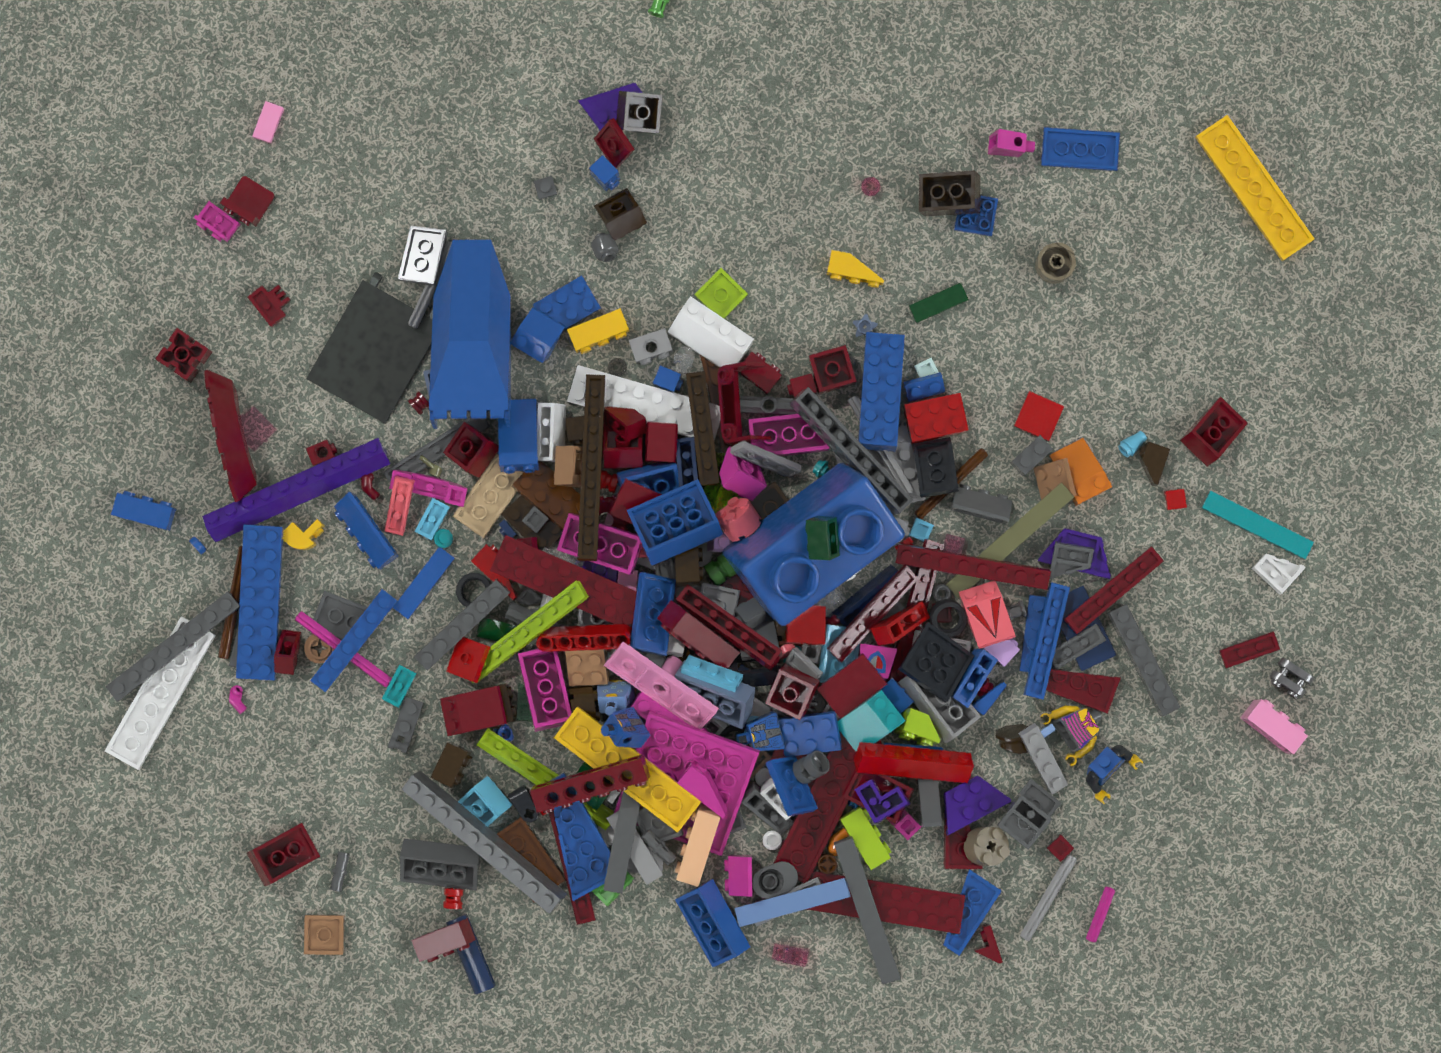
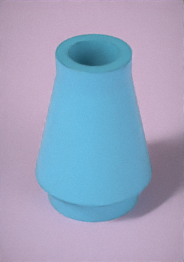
[1118,431,1147,458]

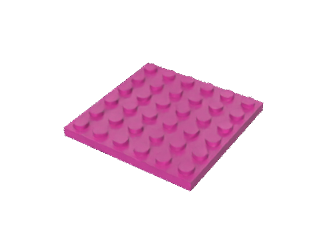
[614,711,760,856]

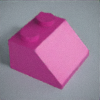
[719,446,767,501]
[724,855,752,897]

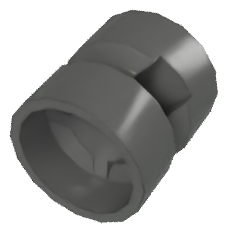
[793,750,830,784]

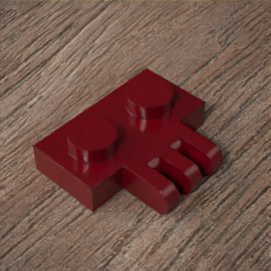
[248,285,291,327]

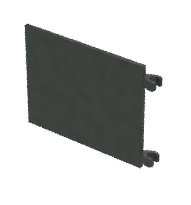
[306,272,433,424]

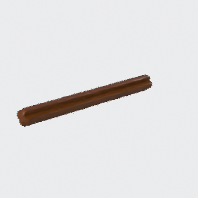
[218,546,242,659]

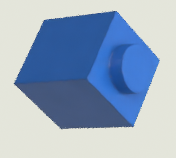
[653,366,684,393]

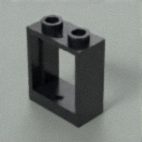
[730,647,781,687]

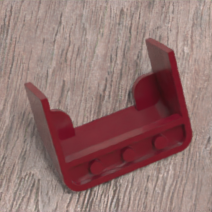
[717,361,772,446]

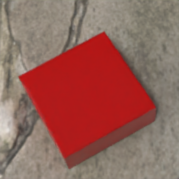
[1164,489,1187,510]

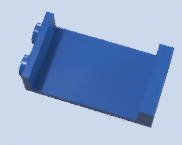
[498,399,539,474]

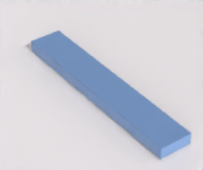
[734,878,851,927]

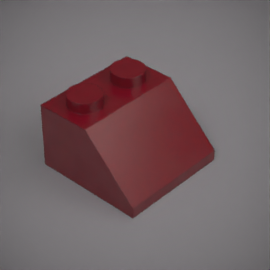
[443,421,499,478]
[603,426,643,469]

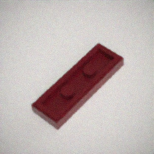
[1219,631,1280,669]

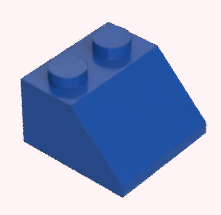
[511,307,566,363]

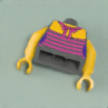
[1040,705,1102,766]

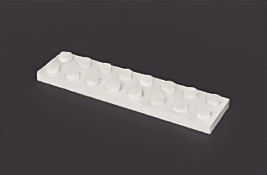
[567,365,721,442]
[105,616,216,770]

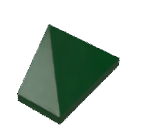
[476,618,517,641]

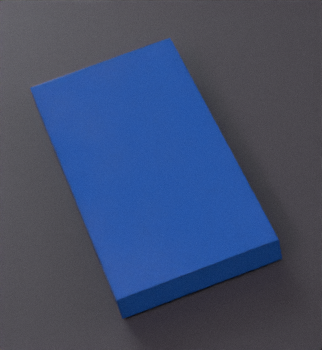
[1041,127,1120,171]
[630,572,676,656]

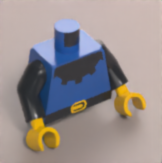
[1086,745,1143,804]

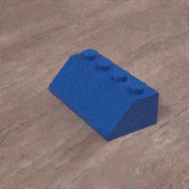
[334,492,399,570]
[675,879,750,968]

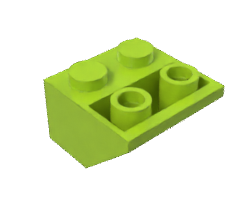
[894,708,940,746]

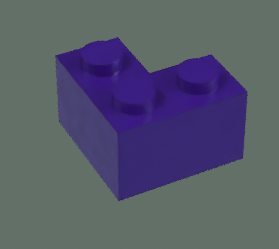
[855,779,910,824]

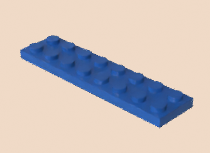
[236,524,283,681]

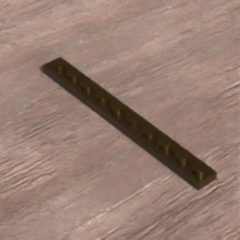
[577,374,605,561]

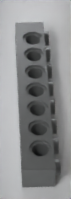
[789,387,913,515]

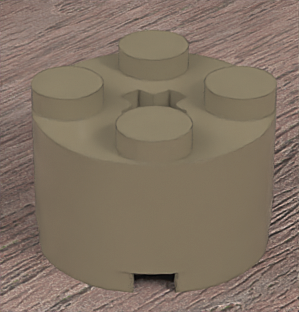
[1035,243,1076,284]
[964,827,1010,866]

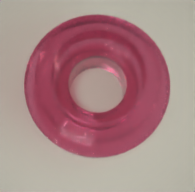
[861,177,880,196]

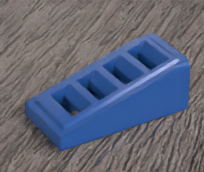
[972,682,1007,715]

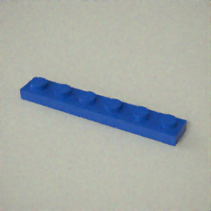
[1023,583,1070,700]
[310,589,397,692]

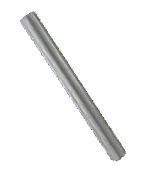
[848,396,913,495]

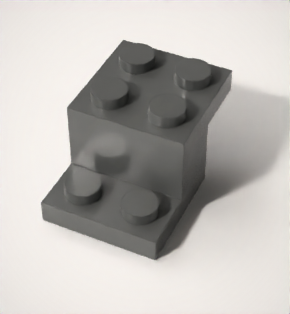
[997,779,1061,850]

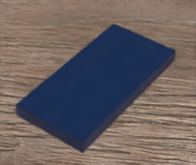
[1061,585,1116,671]

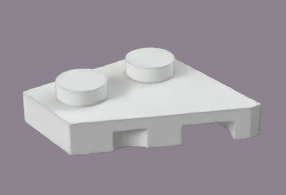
[1252,554,1306,595]

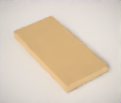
[453,454,523,538]

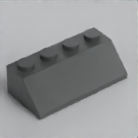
[400,839,481,891]

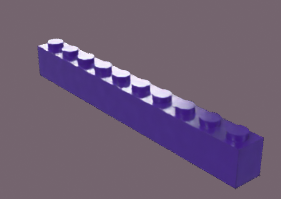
[202,438,391,542]

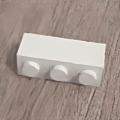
[537,403,566,462]

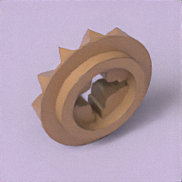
[304,634,334,663]

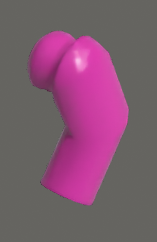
[229,685,247,714]

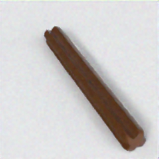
[914,448,988,519]

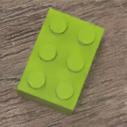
[840,806,891,870]

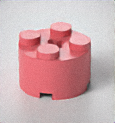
[715,497,761,542]

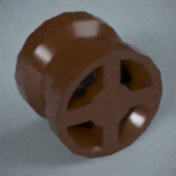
[817,853,837,874]

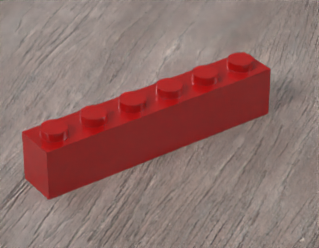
[854,742,974,783]

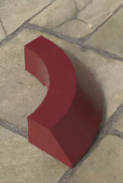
[204,370,257,502]

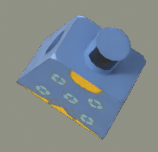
[597,680,635,716]

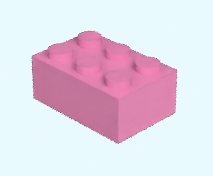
[1240,699,1308,754]

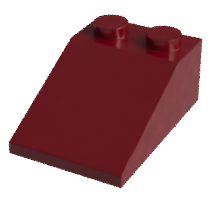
[1180,397,1248,467]
[440,686,507,736]
[843,772,915,824]
[247,823,320,887]

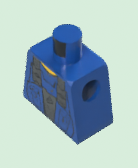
[601,707,651,748]
[736,711,785,751]

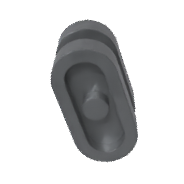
[1269,657,1315,699]

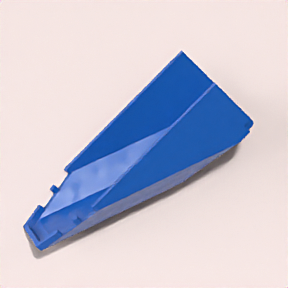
[429,240,511,429]

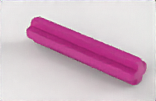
[1086,887,1115,943]

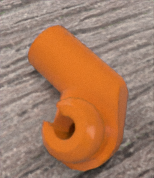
[828,828,849,856]

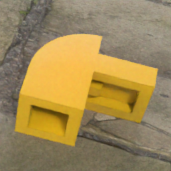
[283,519,325,550]

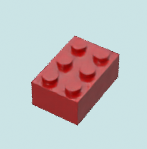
[903,393,969,444]

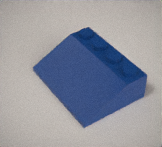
[627,479,723,566]

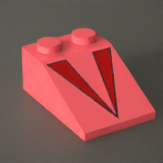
[959,581,1016,649]

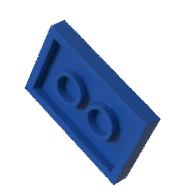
[533,276,601,331]
[778,711,842,757]
[766,756,818,817]

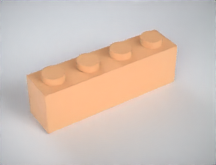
[675,804,720,887]

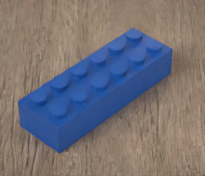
[858,332,905,452]

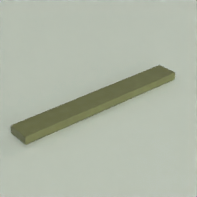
[946,482,1075,599]

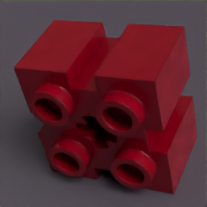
[155,328,212,383]

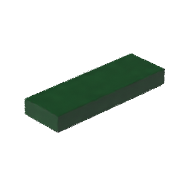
[908,283,969,324]

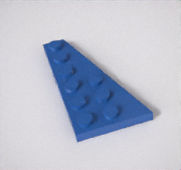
[548,772,611,901]

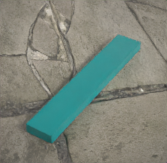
[1201,491,1314,560]

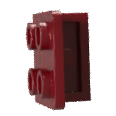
[220,176,275,227]

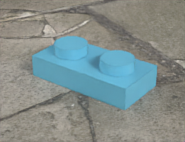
[415,498,450,540]

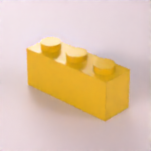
[567,308,630,354]

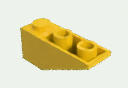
[827,250,884,288]

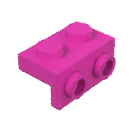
[193,201,241,242]

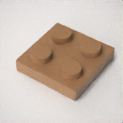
[1033,458,1077,500]
[304,915,345,955]

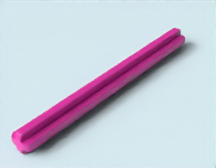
[295,611,392,687]

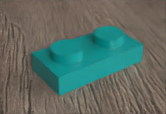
[382,665,417,708]

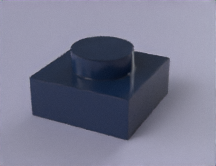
[499,519,518,538]

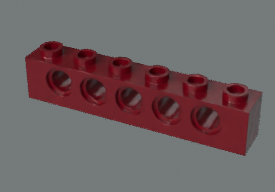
[530,754,650,814]

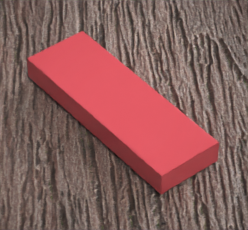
[384,476,415,536]

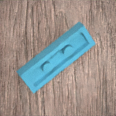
[681,655,743,692]

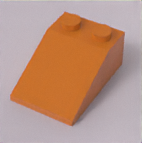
[1049,438,1112,506]

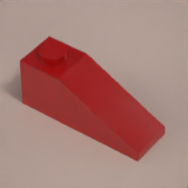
[471,544,517,601]
[871,601,930,646]

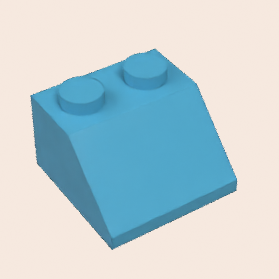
[458,776,512,827]

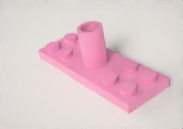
[604,642,719,729]

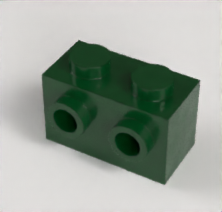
[805,516,840,560]

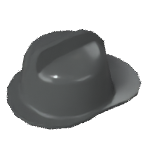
[752,861,798,899]

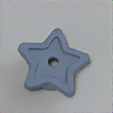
[853,314,878,337]

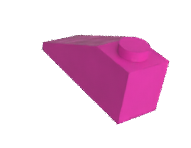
[677,760,728,819]

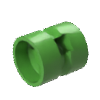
[703,553,737,586]

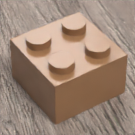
[554,446,583,488]
[565,649,610,686]

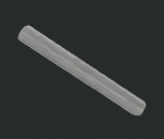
[408,241,452,328]
[1020,854,1077,941]

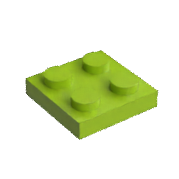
[694,268,748,319]

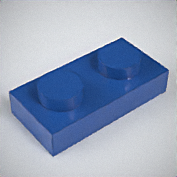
[904,372,945,402]

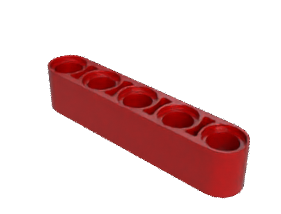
[536,624,632,652]

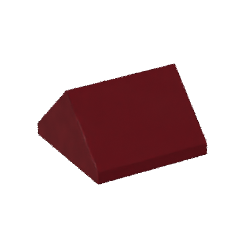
[643,422,678,462]

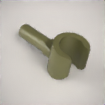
[419,455,442,478]

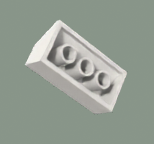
[668,296,754,368]

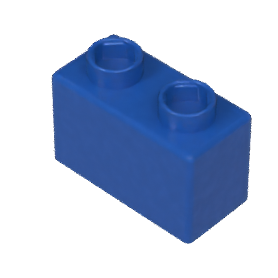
[723,463,905,626]

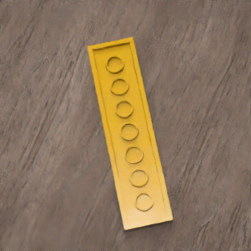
[1195,115,1314,261]
[554,706,701,833]

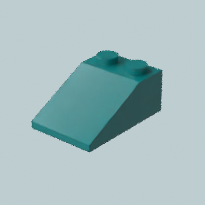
[837,689,905,751]

